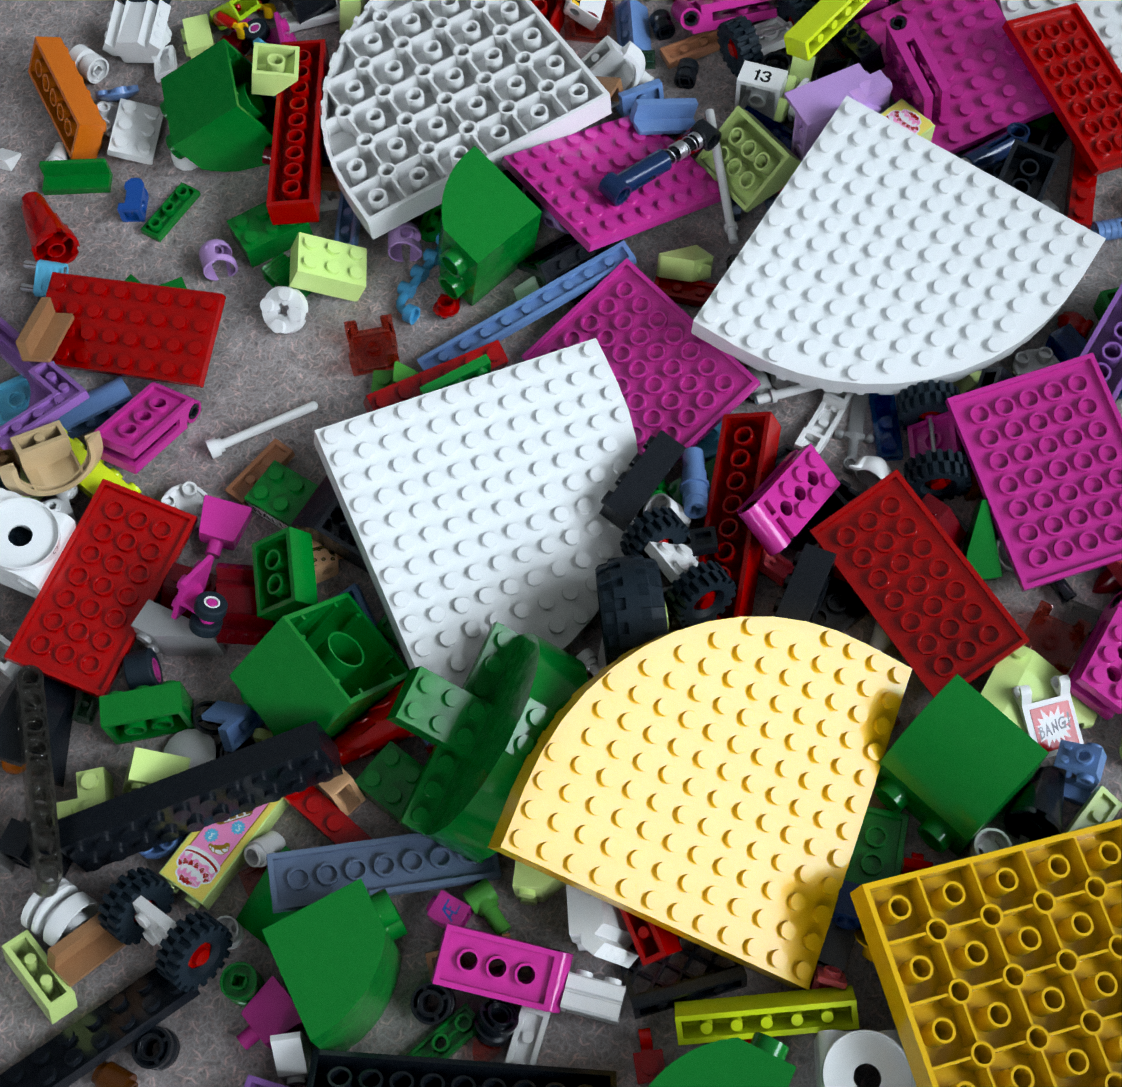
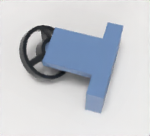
[191,700,265,752]

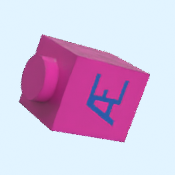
[426,890,473,929]

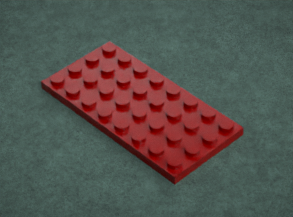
[1002,3,1122,176]
[46,272,226,388]
[810,469,1030,698]
[4,479,198,698]

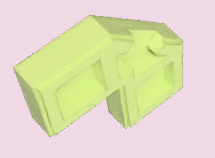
[774,75,800,122]

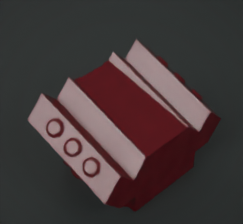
[215,563,277,645]

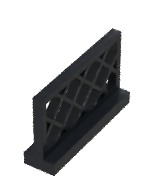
[517,234,623,285]
[620,935,747,1019]

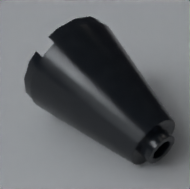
[1003,766,1065,842]

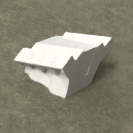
[102,0,172,63]
[566,885,639,968]

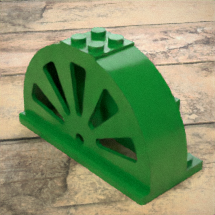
[386,622,588,863]

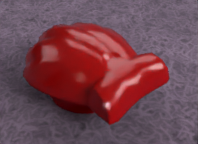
[433,294,460,319]
[1057,311,1094,339]

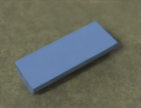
[53,376,133,439]

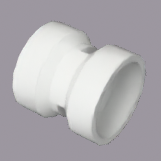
[217,915,245,950]

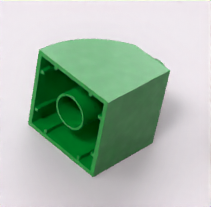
[160,38,276,172]
[438,146,542,306]
[229,592,410,740]
[874,674,1049,857]
[262,878,408,1051]
[648,1032,797,1087]

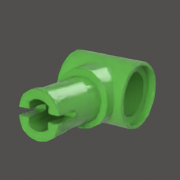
[462,878,511,935]

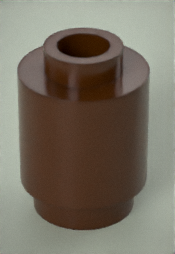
[91,1061,138,1087]

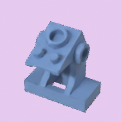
[1053,740,1107,806]

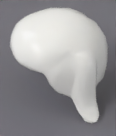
[848,456,892,489]

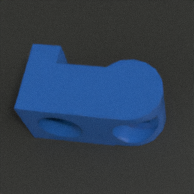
[117,178,149,222]

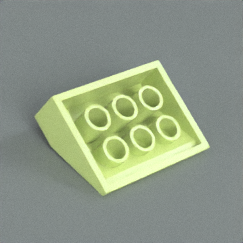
[695,105,801,213]

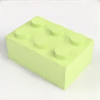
[289,232,367,302]

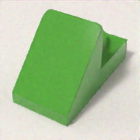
[371,361,419,393]

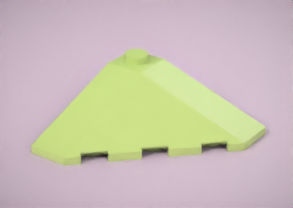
[981,646,1098,732]

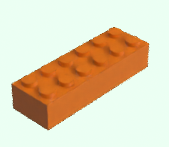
[28,36,106,160]

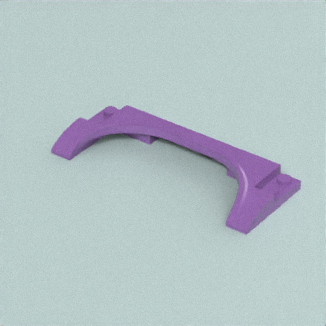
[0,317,90,450]

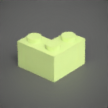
[122,747,191,794]
[50,767,114,834]

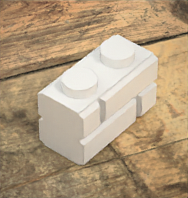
[560,969,626,1026]

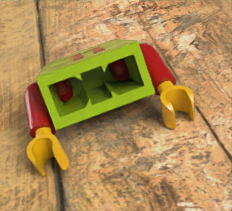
[209,0,276,39]

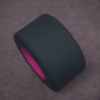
[123,648,163,690]

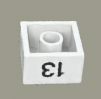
[735,60,788,120]

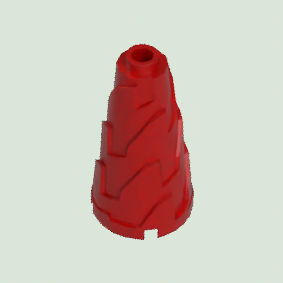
[21,192,80,264]
[333,680,416,766]

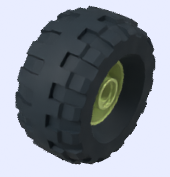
[595,555,669,666]

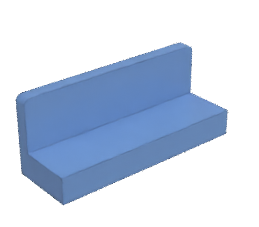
[615,0,652,57]
[629,98,699,135]

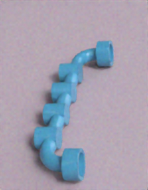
[396,234,439,325]

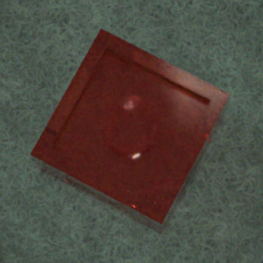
[564,0,615,44]
[344,314,400,376]
[1024,600,1092,675]

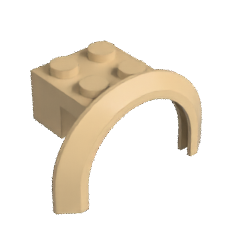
[0,420,103,497]

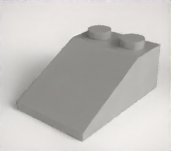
[131,599,227,656]

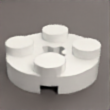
[260,286,308,334]

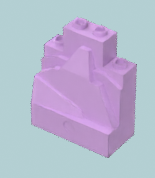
[784,63,893,162]

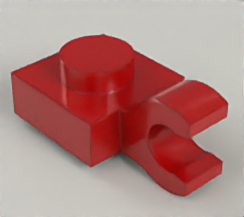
[633,1028,665,1085]

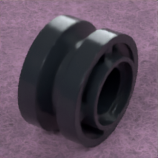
[410,981,456,1025]
[472,998,519,1047]
[131,1026,180,1071]

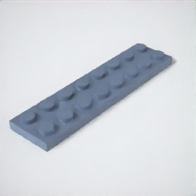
[266,833,502,914]

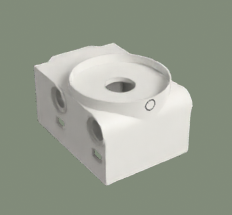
[0,488,76,598]
[814,1030,917,1087]

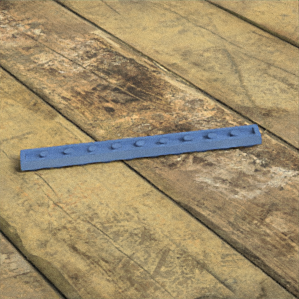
[417,240,637,371]

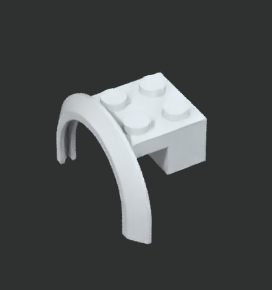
[581,35,645,108]

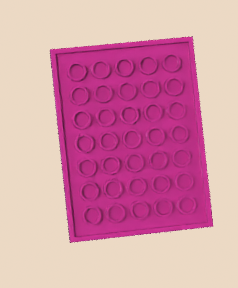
[855,0,1054,154]
[502,115,721,252]
[521,258,761,467]
[945,352,1122,592]

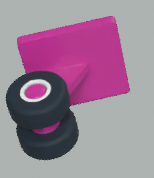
[243,11,297,49]
[171,554,228,638]

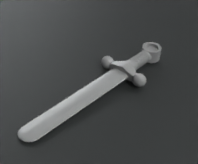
[835,393,875,475]

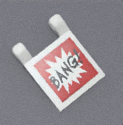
[1012,675,1084,758]

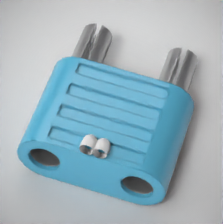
[20,259,69,297]

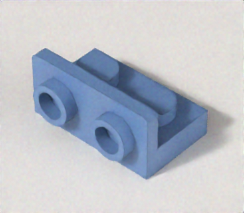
[616,78,664,117]

